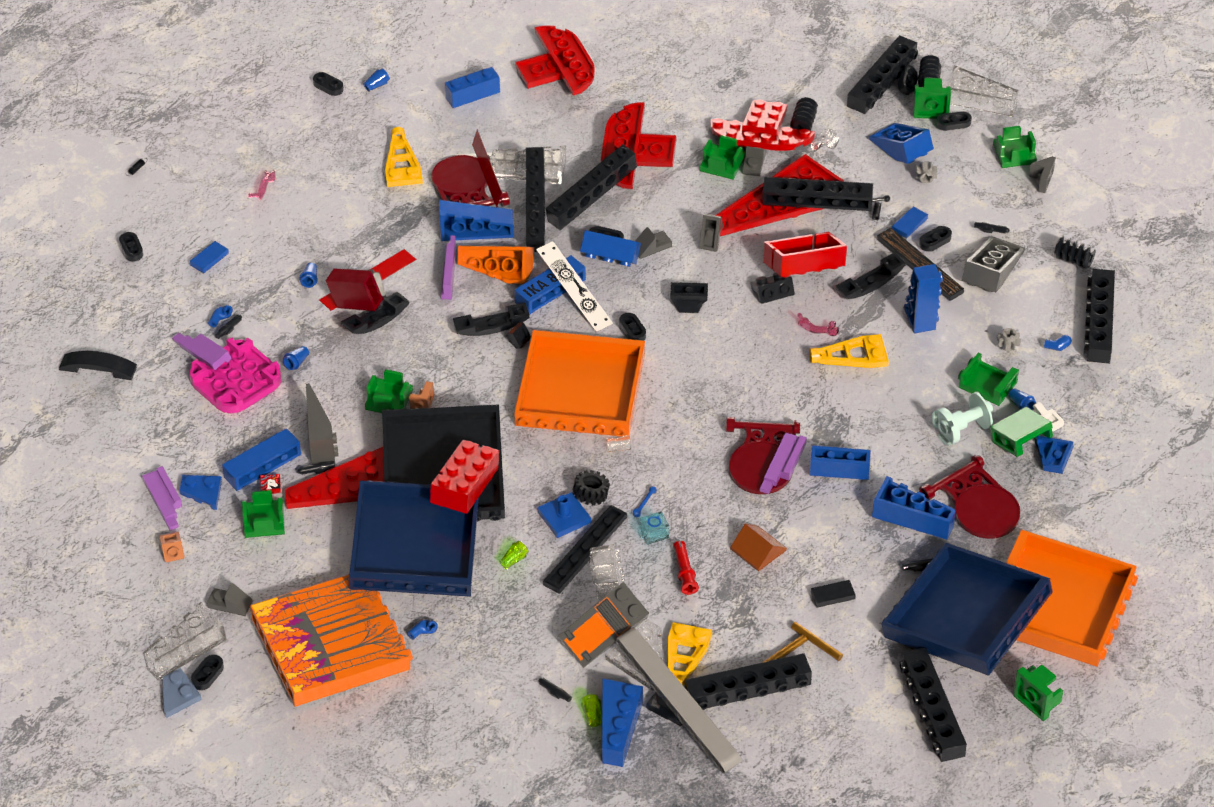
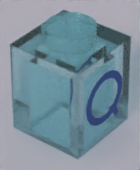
[637,511,669,545]

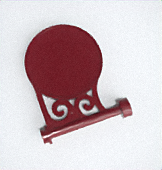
[431,155,510,207]
[726,417,800,494]
[919,455,1020,539]

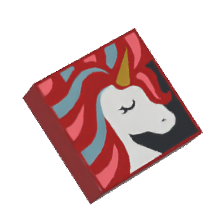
[260,474,281,494]

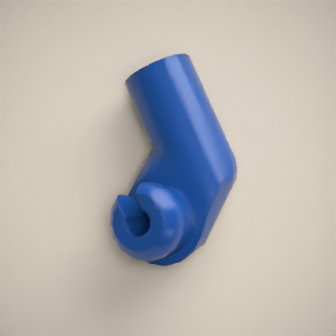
[208,305,233,327]
[1044,335,1072,351]
[407,620,438,640]

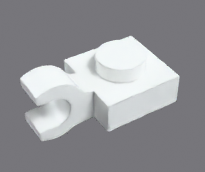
[1033,402,1064,431]

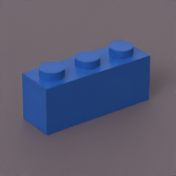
[445,67,500,108]
[580,230,641,267]
[810,445,871,480]

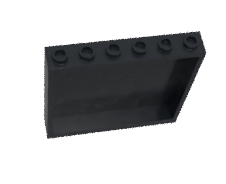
[382,404,505,522]

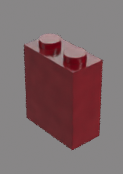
[325,268,383,311]

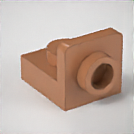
[409,381,435,409]
[159,531,185,562]

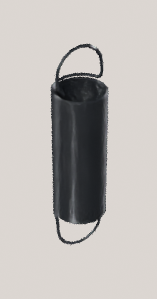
[127,158,147,176]
[872,201,882,222]

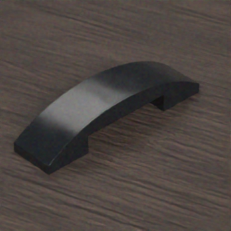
[835,252,906,299]
[341,292,409,334]
[453,302,530,336]
[59,351,137,380]

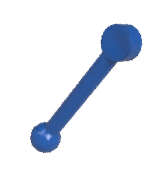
[633,486,657,517]

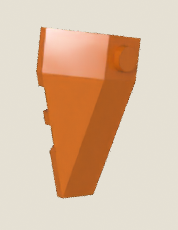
[458,246,534,284]

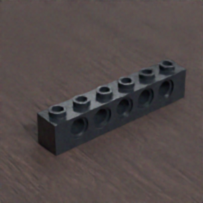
[847,35,918,114]
[545,144,637,231]
[526,147,545,252]
[763,177,873,211]
[1084,268,1115,364]
[899,647,967,762]
[685,653,812,710]

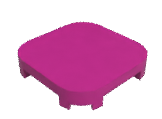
[189,337,281,414]

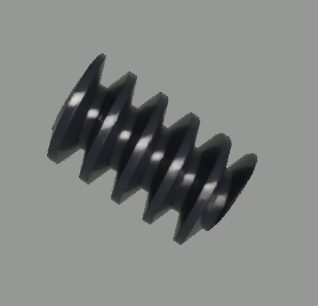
[917,55,942,87]
[790,97,818,131]
[1054,235,1096,269]

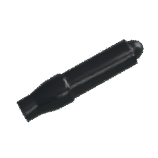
[974,222,1010,234]
[215,315,242,339]
[297,461,335,475]
[902,558,933,572]
[538,678,572,702]

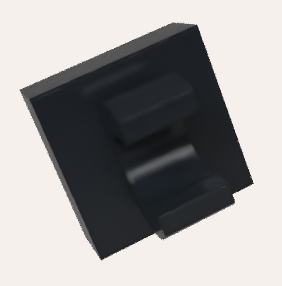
[506,322,531,349]

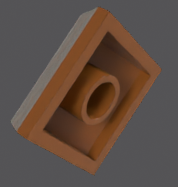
[730,523,787,572]

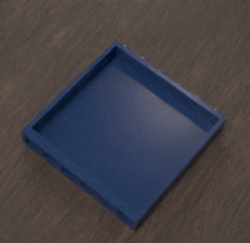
[349,481,479,597]
[881,543,1053,676]

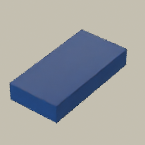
[892,206,928,239]
[190,241,229,274]

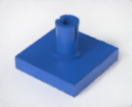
[537,492,591,538]

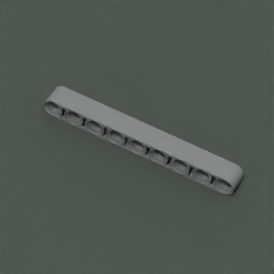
[616,627,742,774]

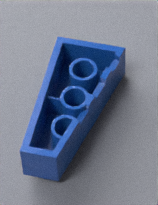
[439,200,514,241]
[903,264,943,334]
[872,476,956,540]
[602,679,643,767]

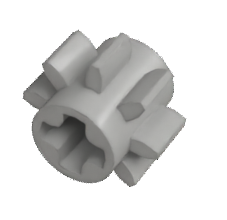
[916,161,937,183]
[997,328,1021,351]

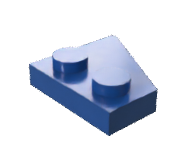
[1036,436,1074,474]
[180,475,222,510]

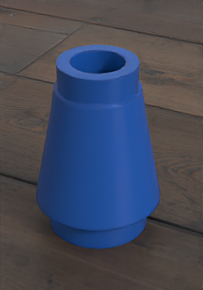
[363,68,390,92]
[299,262,318,288]
[283,346,309,370]
[1009,388,1036,410]

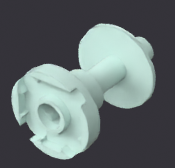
[932,392,994,446]

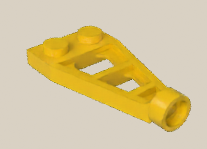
[385,127,423,187]
[809,334,889,368]
[668,622,712,686]

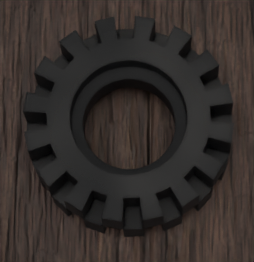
[572,470,610,506]

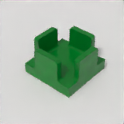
[914,78,951,119]
[993,126,1037,168]
[700,135,745,180]
[365,369,413,413]
[242,490,285,538]
[1013,665,1064,721]

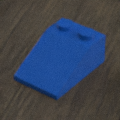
[869,123,934,164]

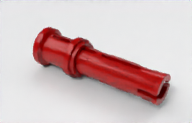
[673,541,699,595]

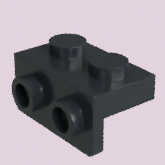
[750,273,795,304]

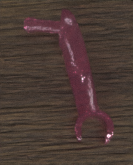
[248,170,276,200]
[797,313,839,336]

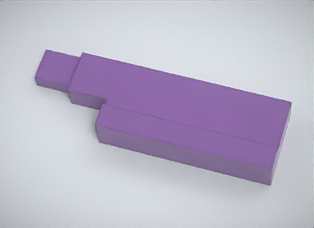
[441,236,456,300]
[172,333,232,370]
[760,433,807,494]
[142,466,182,530]

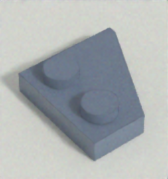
[163,668,202,718]

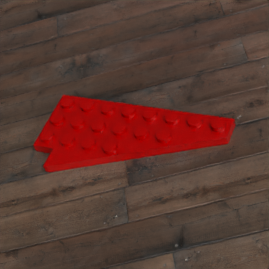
[715,154,844,237]
[285,447,384,509]

